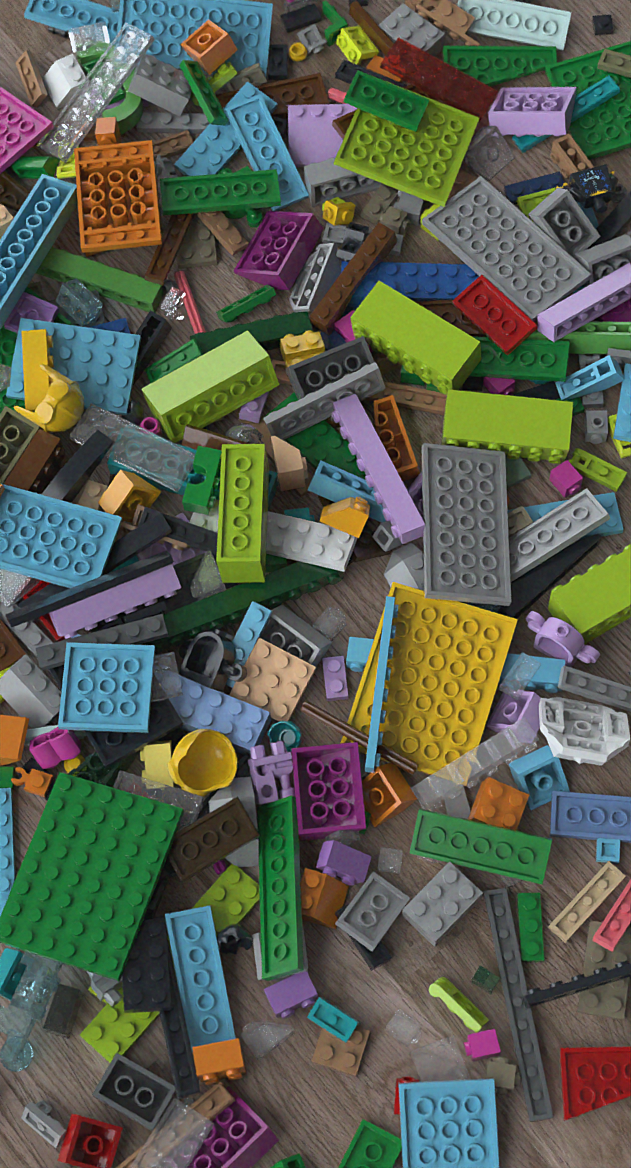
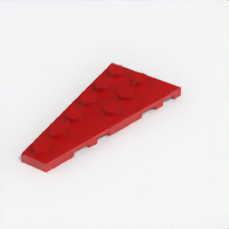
[559,1047,631,1121]

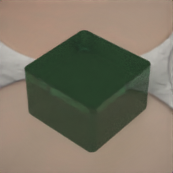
[471,966,500,995]

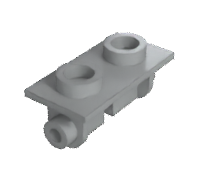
[155,154,178,183]

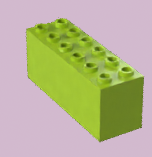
[350,281,481,395]
[141,330,279,443]
[441,389,573,464]
[216,444,269,583]
[548,544,631,645]

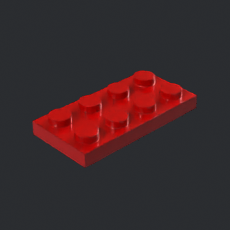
[452,275,538,355]

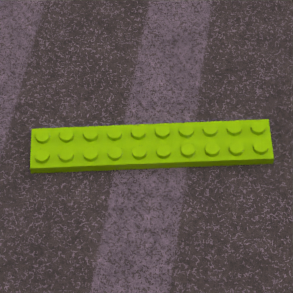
[80,864,260,1063]

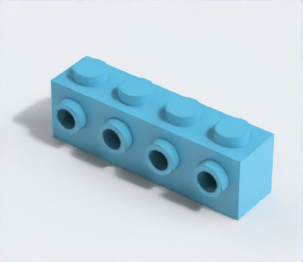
[308,460,386,523]

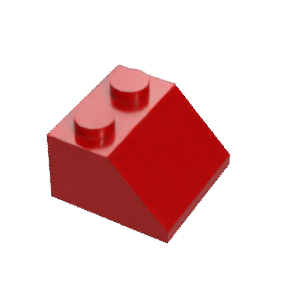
[58,1114,123,1168]

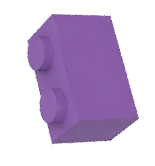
[316,840,372,886]
[264,971,318,1019]

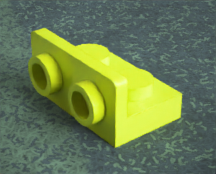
[336,26,379,65]

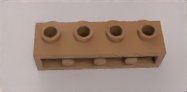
[550,134,609,211]

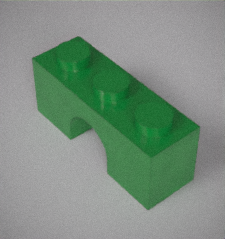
[182,446,222,515]

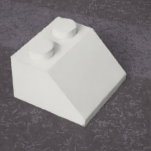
[42,54,91,110]

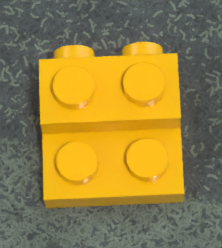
[280,330,325,368]

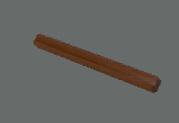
[301,700,419,774]

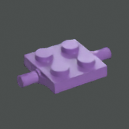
[4,292,60,333]

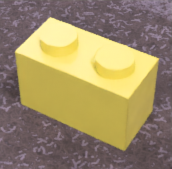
[140,740,175,789]

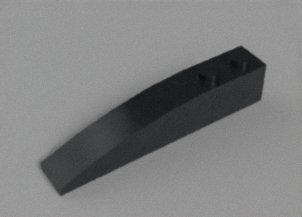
[85,310,172,422]
[41,430,114,503]
[492,534,601,619]

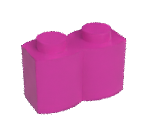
[29,727,81,769]

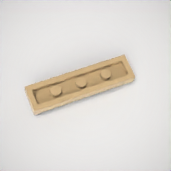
[548,861,626,943]

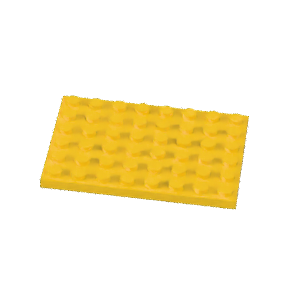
[340,582,518,786]

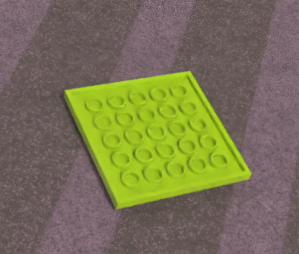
[333,76,479,207]

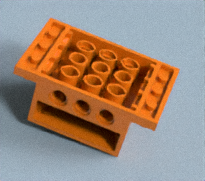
[74,140,163,257]

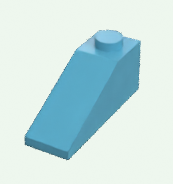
[555,355,625,401]

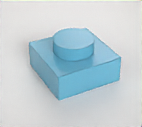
[596,838,620,864]

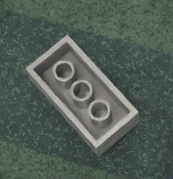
[304,158,386,207]

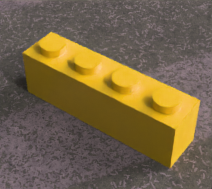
[21,329,54,412]

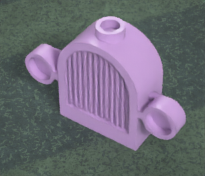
[526,611,600,668]

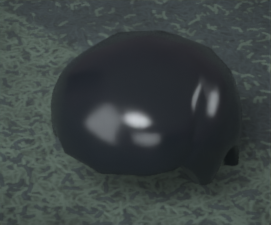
[118,400,144,431]
[216,924,253,955]

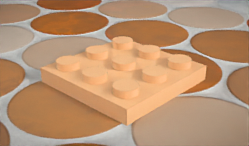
[229,638,317,721]

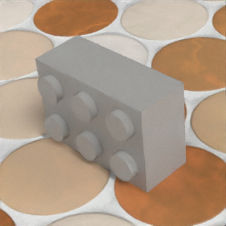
[378,3,445,71]
[128,53,192,116]
[529,188,600,259]
[402,862,483,947]

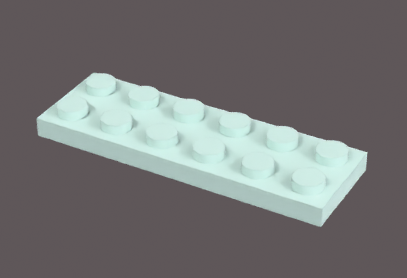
[457,0,571,51]

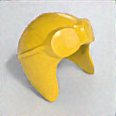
[14,364,84,433]
[167,729,237,798]

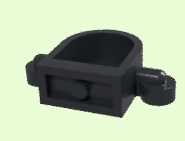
[178,628,247,692]

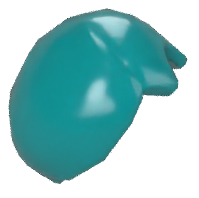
[267,720,302,752]

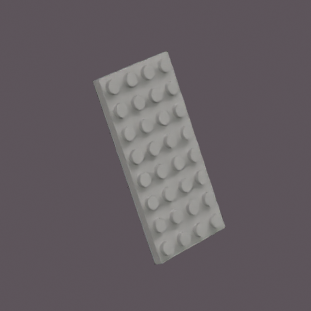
[422,176,591,322]
[422,443,511,606]

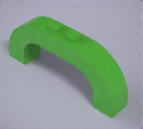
[75,42,144,134]

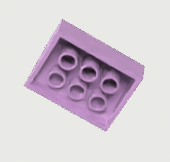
[488,87,577,136]
[288,104,357,167]

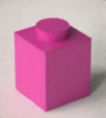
[483,377,515,395]
[549,460,583,498]
[464,1029,501,1062]

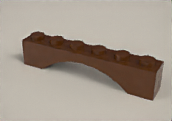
[309,222,397,336]

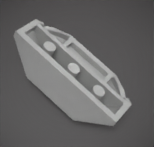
[289,243,341,312]
[384,543,425,591]
[209,777,259,868]

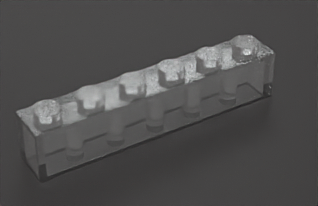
[411,717,539,811]

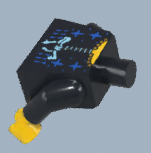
[556,164,618,213]

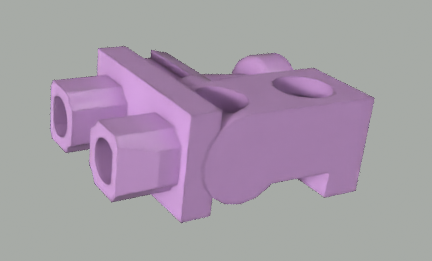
[248,741,295,804]

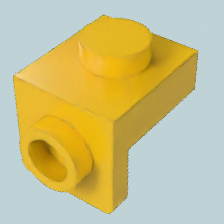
[322,200,356,226]

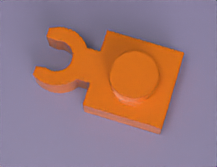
[11,767,54,798]

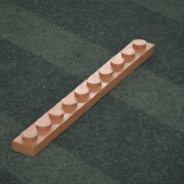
[272,360,447,415]

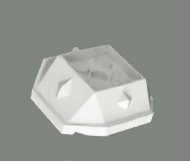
[539,697,630,766]

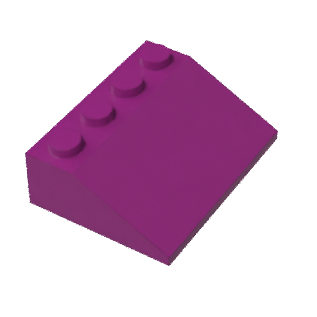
[233,211,324,290]
[291,742,366,841]
[166,1086,279,1168]

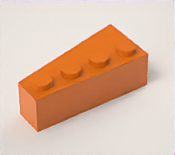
[373,395,420,482]

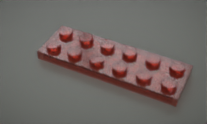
[380,37,499,122]

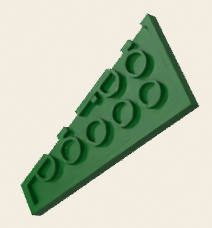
[442,46,557,100]

